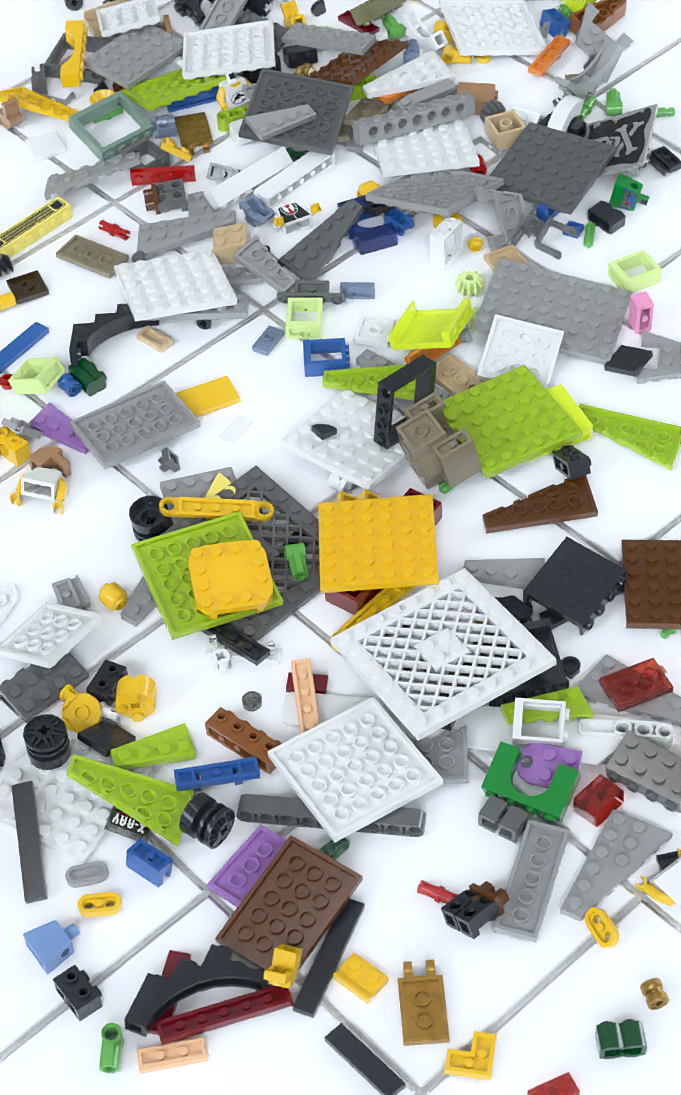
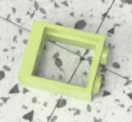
[607,250,662,293]
[286,298,323,339]
[8,357,66,394]

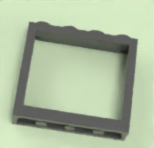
[44,33,114,84]

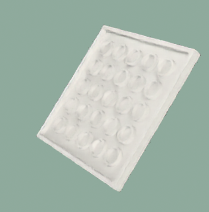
[439,0,547,56]
[182,20,275,80]
[373,118,480,178]
[114,250,237,321]
[280,390,407,491]
[267,697,443,843]
[0,729,153,864]

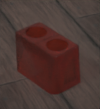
[573,774,624,827]

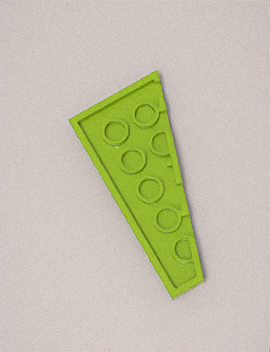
[322,364,416,401]
[579,404,681,471]
[66,754,194,847]

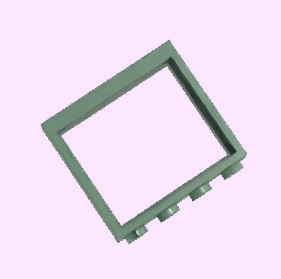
[69,91,154,162]

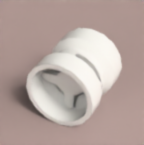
[328,472,353,493]

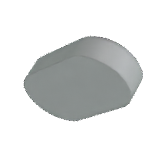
[65,861,109,888]

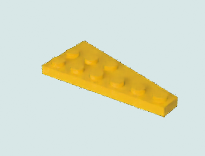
[0,86,79,122]

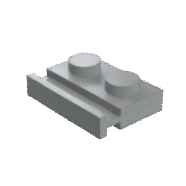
[1,417,43,439]
[51,575,91,610]

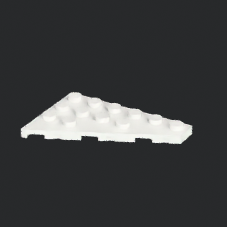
[363,50,456,99]

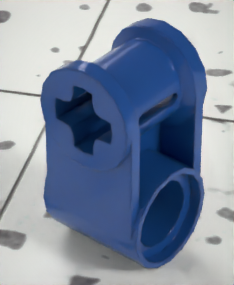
[384,208,415,236]

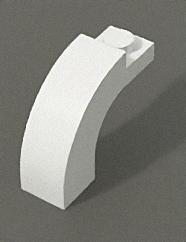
[401,8,448,52]
[547,95,584,132]

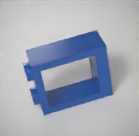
[303,338,350,377]

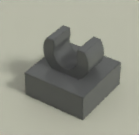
[158,447,180,473]

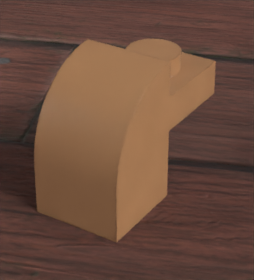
[0,97,24,129]
[28,446,71,478]

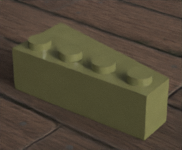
[350,0,407,27]

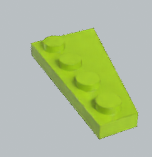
[501,686,593,725]

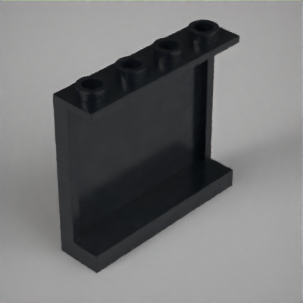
[523,536,627,636]
[472,618,569,707]

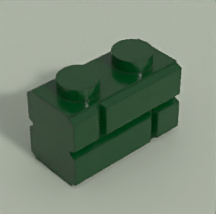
[68,357,107,397]

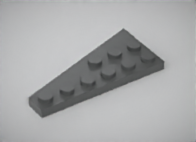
[279,198,364,280]

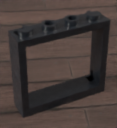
[373,355,437,449]

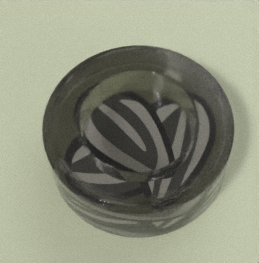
[242,691,262,712]

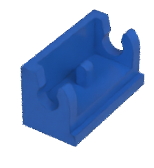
[539,8,571,38]
[126,838,173,888]

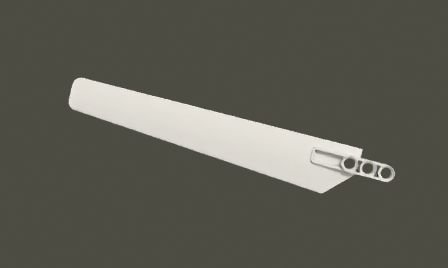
[282,692,674,765]

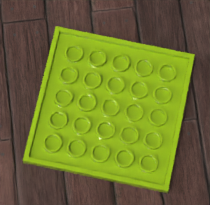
[443,365,583,479]
[131,511,283,640]

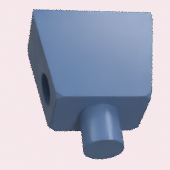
[23,920,80,975]

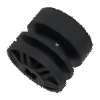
[129,495,172,542]
[23,714,71,770]
[179,792,235,849]

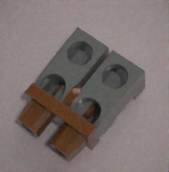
[143,178,188,215]

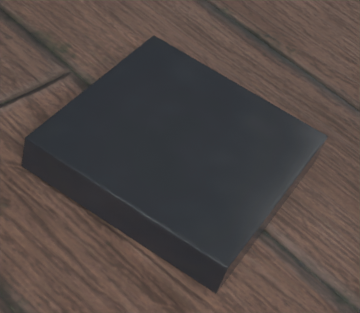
[604,345,653,377]
[77,719,136,757]

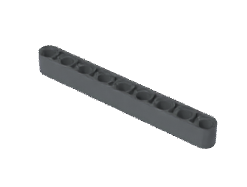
[236,794,427,837]

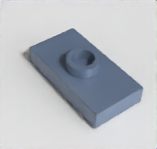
[340,282,375,299]
[252,325,285,356]

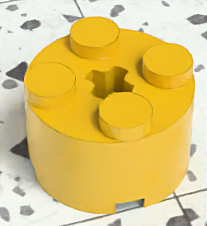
[115,674,157,722]

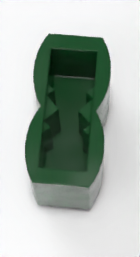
[595,1019,647,1059]

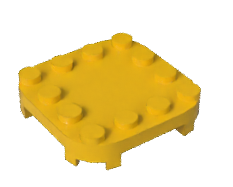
[188,540,273,619]

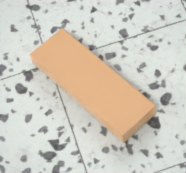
[136,1037,208,1074]

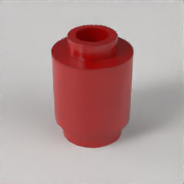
[469,154,487,175]

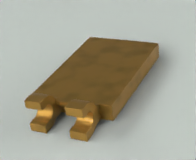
[174,112,213,155]
[397,959,449,1046]

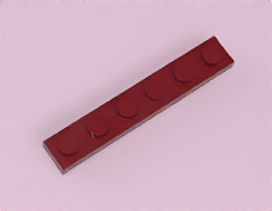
[155,985,293,1045]

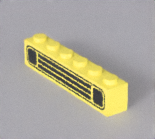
[0,196,73,258]

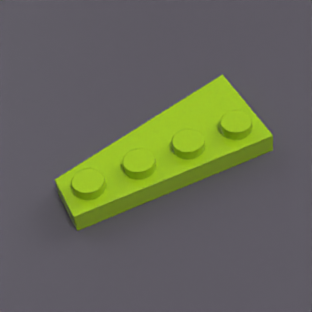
[110,723,196,770]

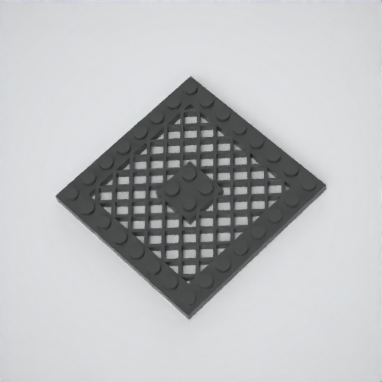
[159,465,321,641]

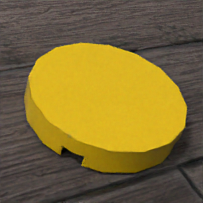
[62,693,103,733]

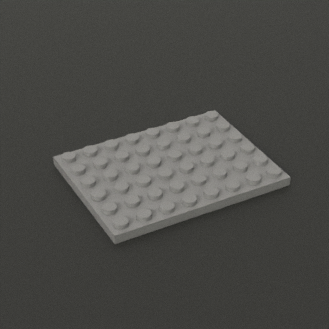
[473,257,632,365]

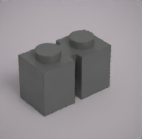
[478,795,528,843]

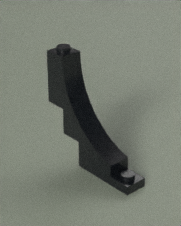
[69,303,160,366]

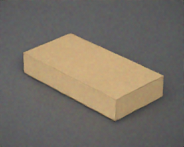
[136,326,174,353]

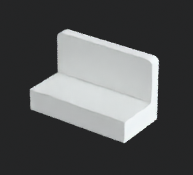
[510,105,545,126]

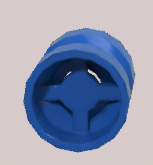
[57,373,82,397]

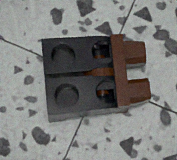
[441,881,509,939]

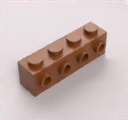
[205,707,282,775]

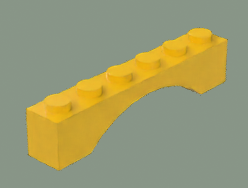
[60,20,88,88]

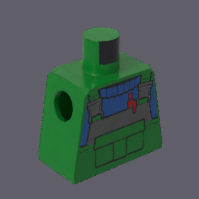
[609,173,650,211]

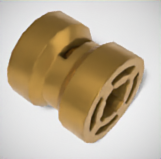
[640,978,670,1010]

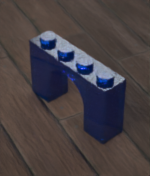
[335,195,398,256]

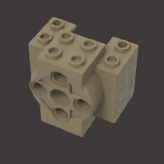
[395,391,482,490]

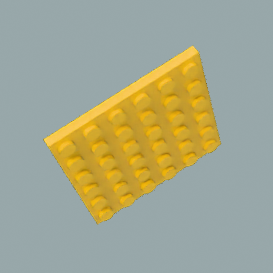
[318,494,439,593]

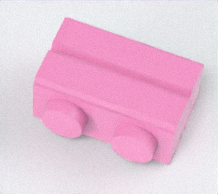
[628,291,654,334]

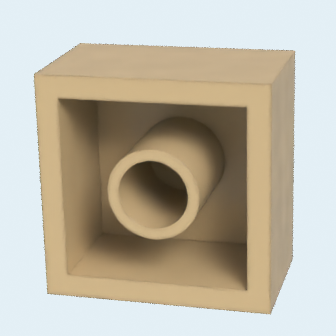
[485,110,526,150]
[213,222,251,265]

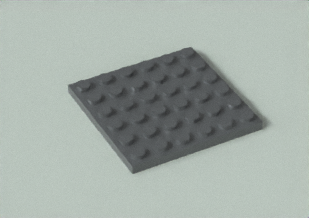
[238,68,354,156]
[489,122,617,215]

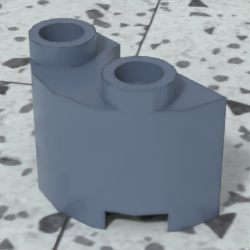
[403,39,420,65]
[152,114,177,139]
[239,194,275,227]

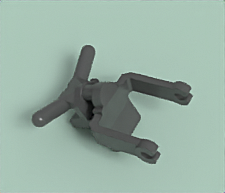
[511,210,577,260]

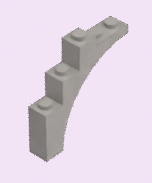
[554,39,624,99]

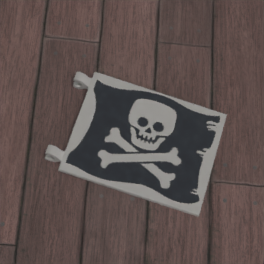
[584,103,659,178]

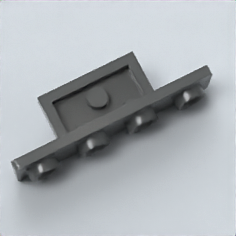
[277,280,346,304]

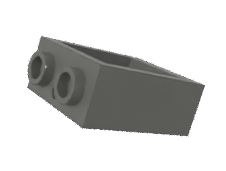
[120,137,171,169]

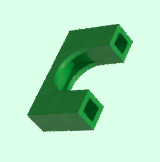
[481,741,581,823]

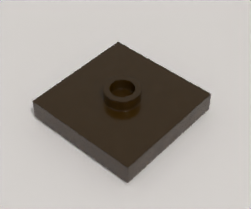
[6,270,49,305]

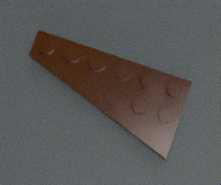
[482,475,598,534]

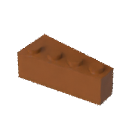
[569,0,627,37]

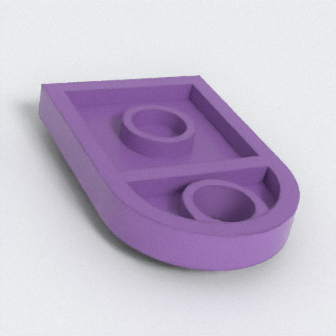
[517,743,583,794]

